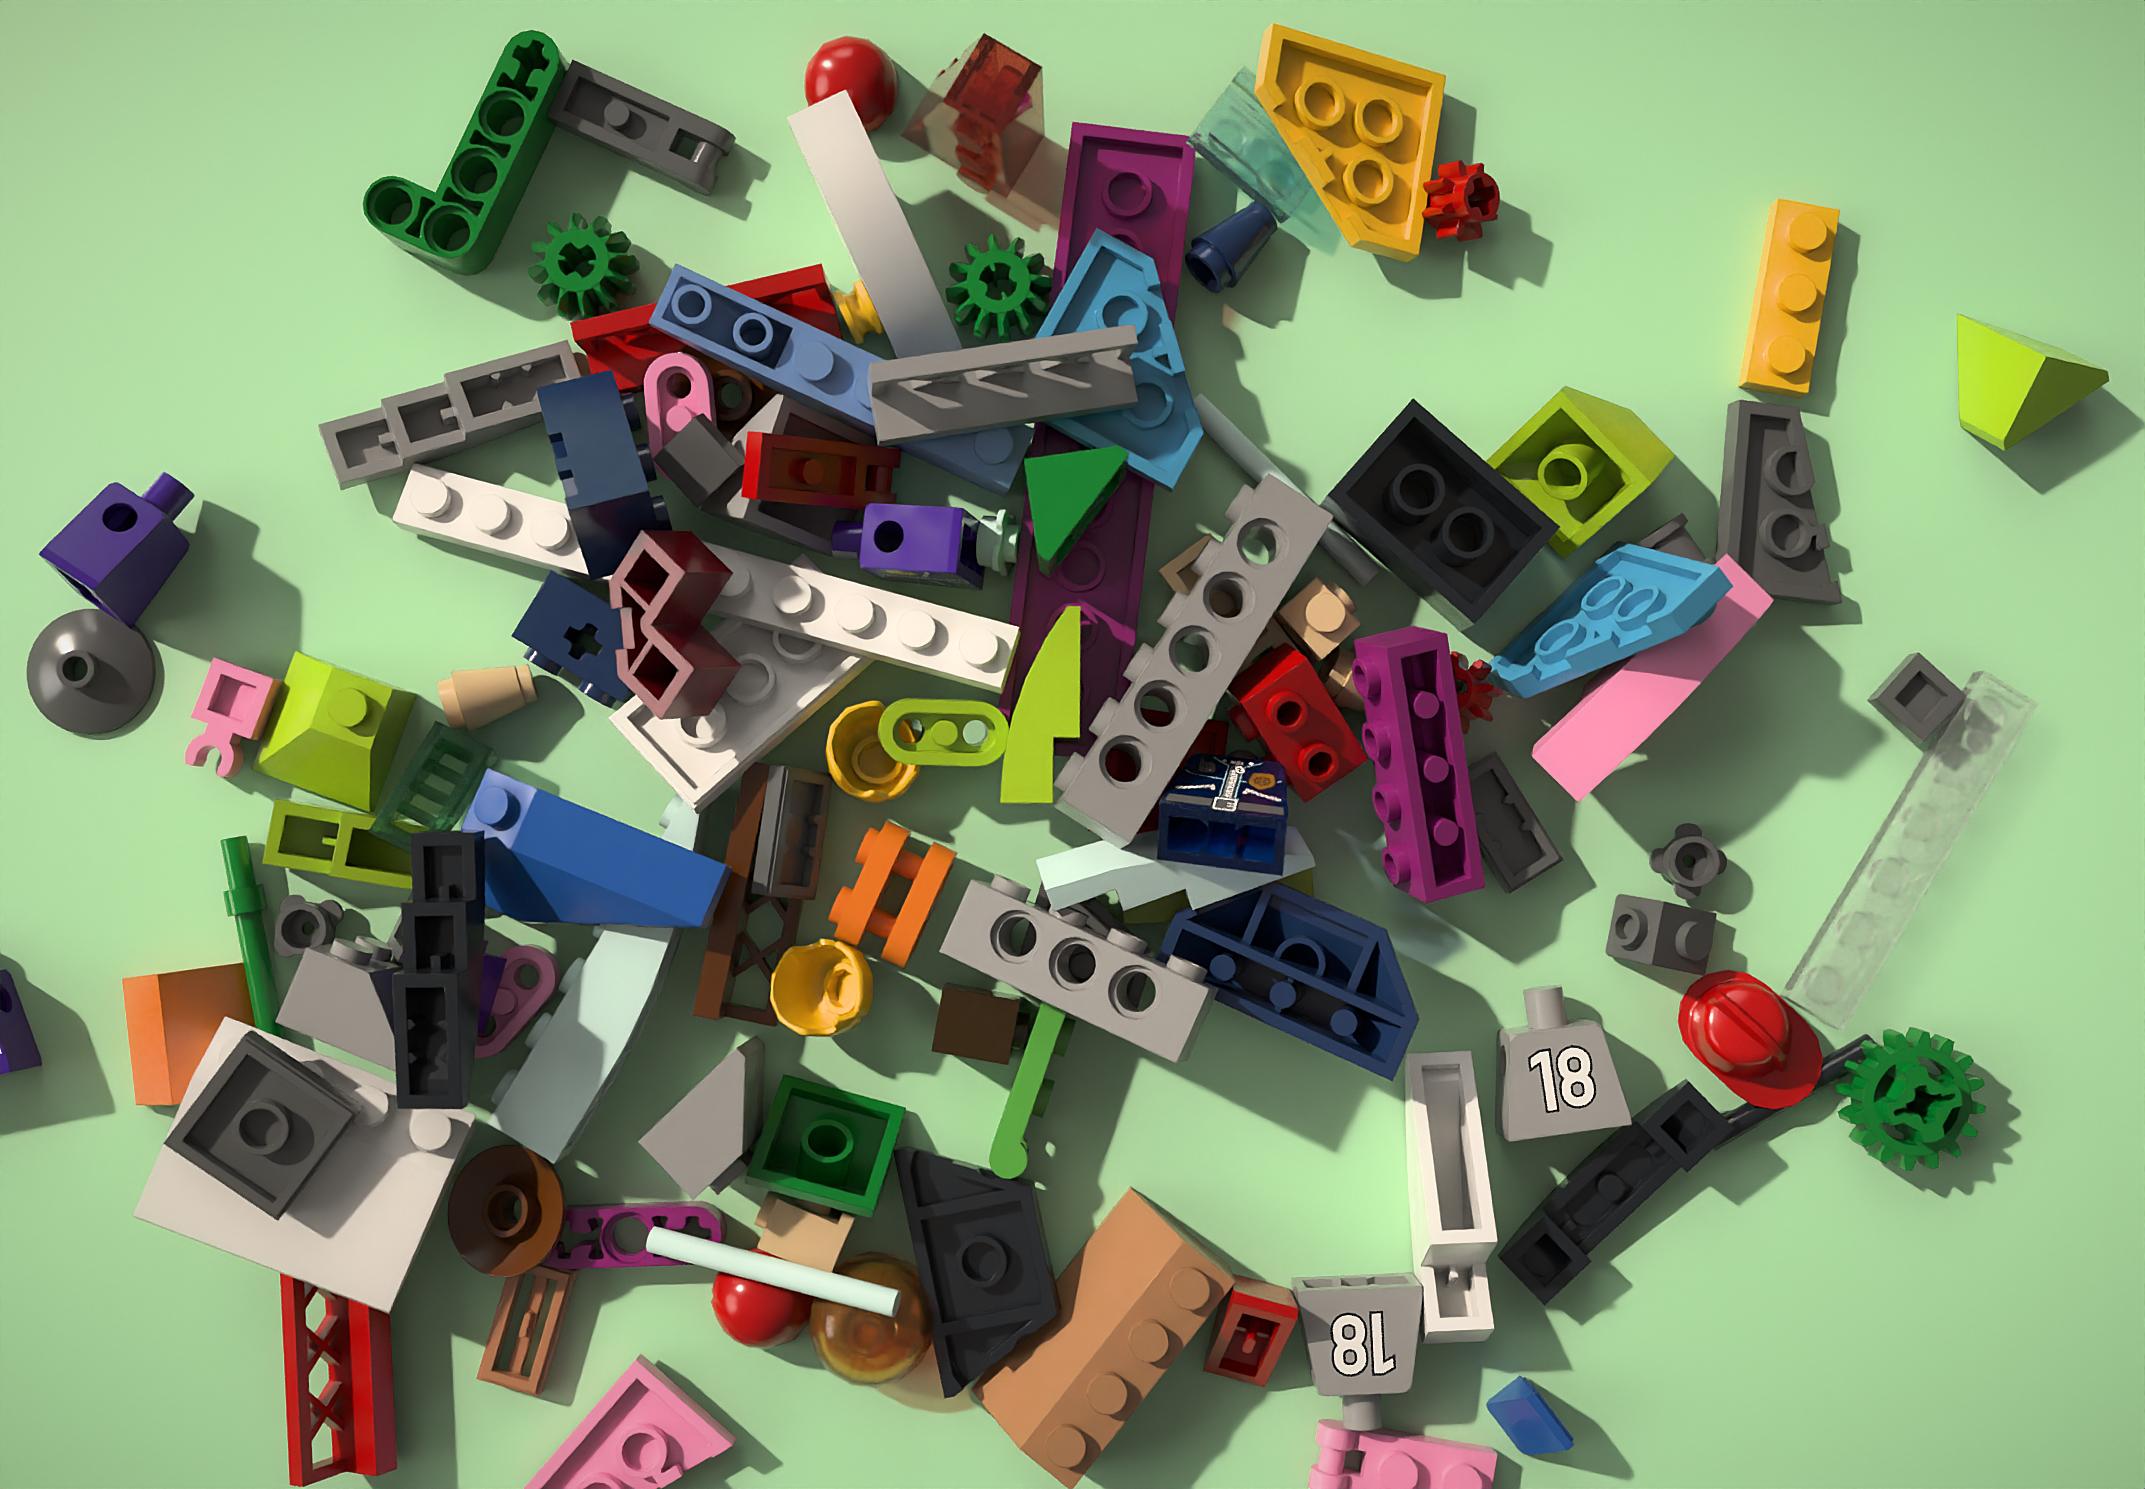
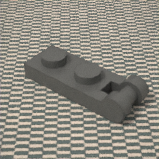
[546,60,736,196]

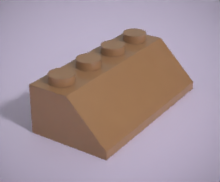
[971,1186,1236,1489]

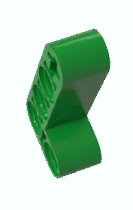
[363,30,569,276]

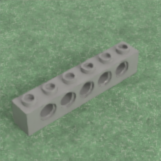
[1053,473,1334,849]

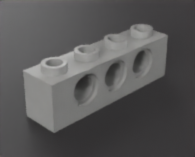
[939,874,1219,1064]

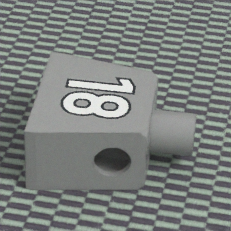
[1495,985,1632,1142]
[1291,1272,1423,1431]

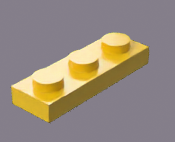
[1738,198,1840,398]

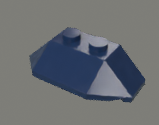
[1156,880,1420,1081]

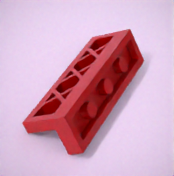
[570,263,844,394]
[280,1273,398,1487]

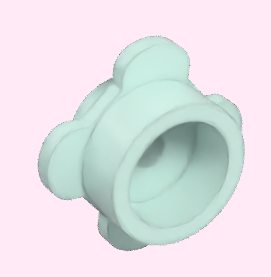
[976,508,1021,577]

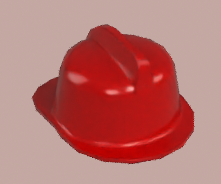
[1677,970,1823,1110]

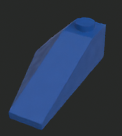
[461,768,733,929]

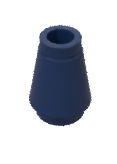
[1185,202,1278,293]

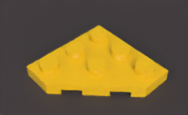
[1254,23,1446,263]

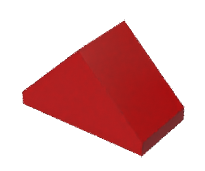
[1203,1274,1299,1387]

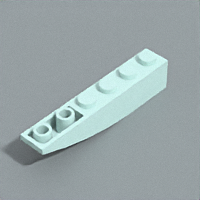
[488,794,712,1164]

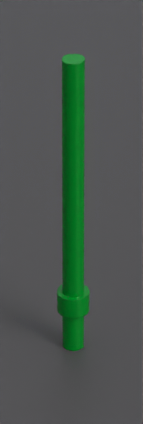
[220,835,286,1040]

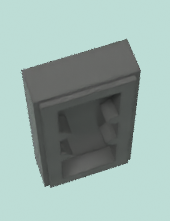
[1468,751,1564,894]
[751,764,833,900]

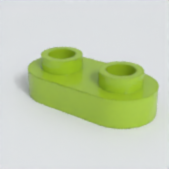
[878,698,1009,767]

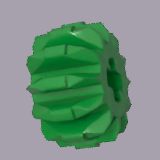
[528,212,640,321]
[945,233,1053,344]

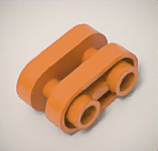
[828,821,958,969]

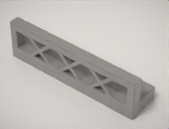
[867,324,1138,447]

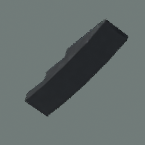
[392,830,485,1109]

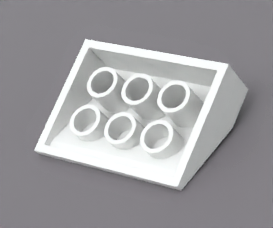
[133,1016,476,1314]

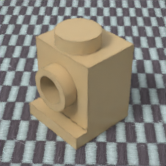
[1274,577,1361,666]
[754,1190,858,1272]

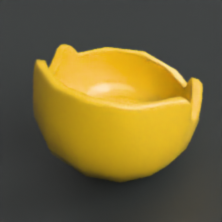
[825,700,921,804]
[770,939,874,1037]

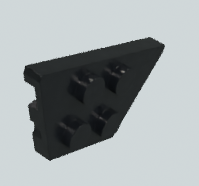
[893,1146,1061,1398]

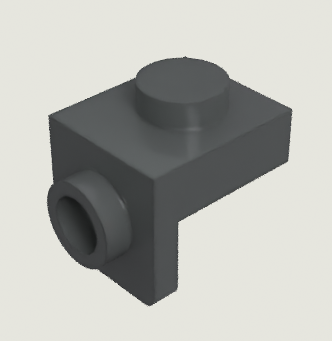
[1606,894,1717,976]

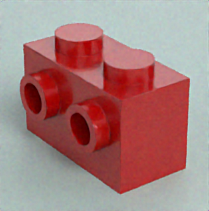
[1225,642,1369,803]

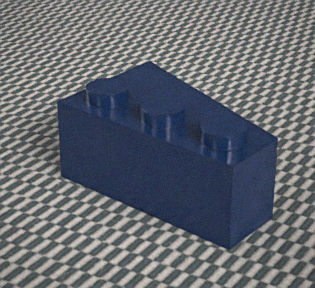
[536,370,673,581]

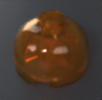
[809,1251,934,1388]

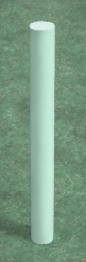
[1193,393,1381,587]
[646,1226,901,1317]

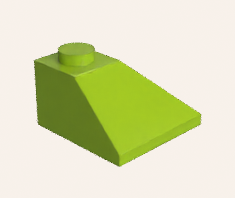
[1486,386,1676,560]
[251,651,417,812]

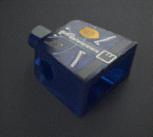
[1157,750,1288,876]

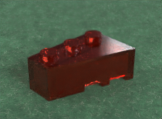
[900,33,1045,198]

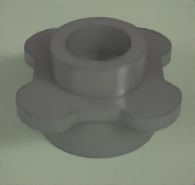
[1649,823,1727,900]
[274,894,344,957]

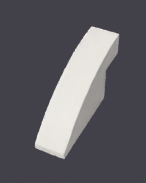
[786,90,963,359]
[1405,1051,1498,1344]

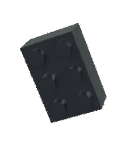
[1319,398,1560,632]

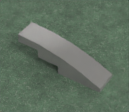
[318,340,581,490]

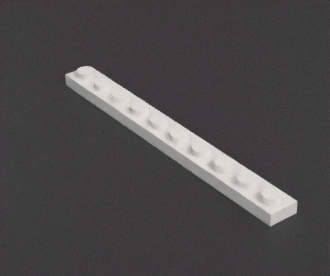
[392,463,1021,694]

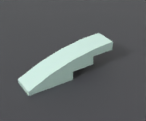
[1036,824,1316,912]

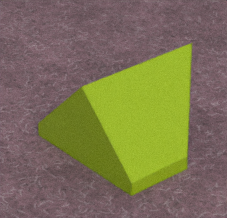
[1956,313,2110,451]

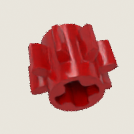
[1422,160,1500,242]
[1451,651,1503,734]

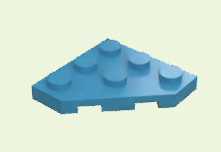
[1035,228,1204,493]
[1488,541,1734,699]

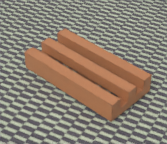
[476,1262,579,1397]

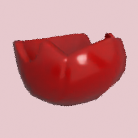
[804,36,898,133]
[711,1247,815,1349]

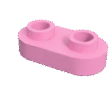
[644,353,717,482]
[474,944,561,1058]

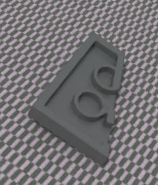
[1715,400,1842,606]

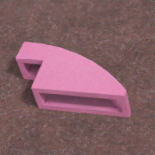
[1532,553,1774,802]

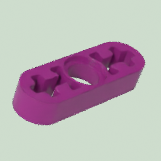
[544,1201,727,1269]

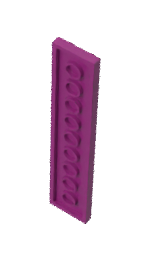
[998,122,1198,758]

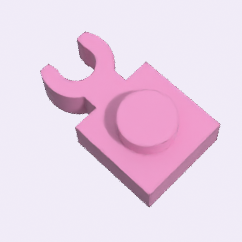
[185,658,283,778]

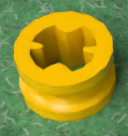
[832,280,885,345]

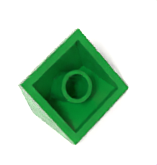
[1024,446,1130,578]
[744,1074,906,1218]

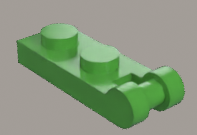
[989,1000,1076,1179]

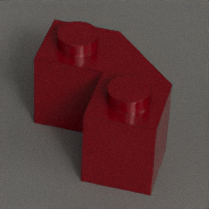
[609,530,742,720]

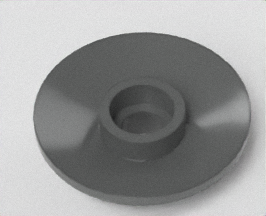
[26,609,156,735]

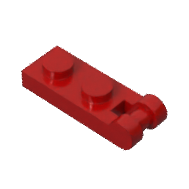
[741,431,902,510]

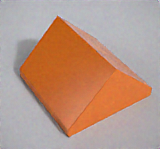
[122,962,256,1105]

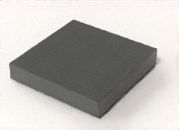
[163,1029,364,1221]

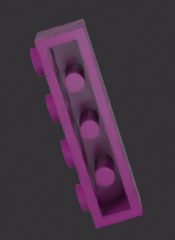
[1352,626,1486,903]

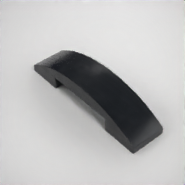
[1497,1079,1735,1306]

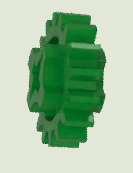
[1836,1027,1986,1171]

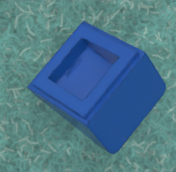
[1486,1376,1574,1455]

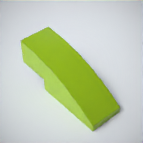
[1000,606,1081,804]
[262,798,454,890]

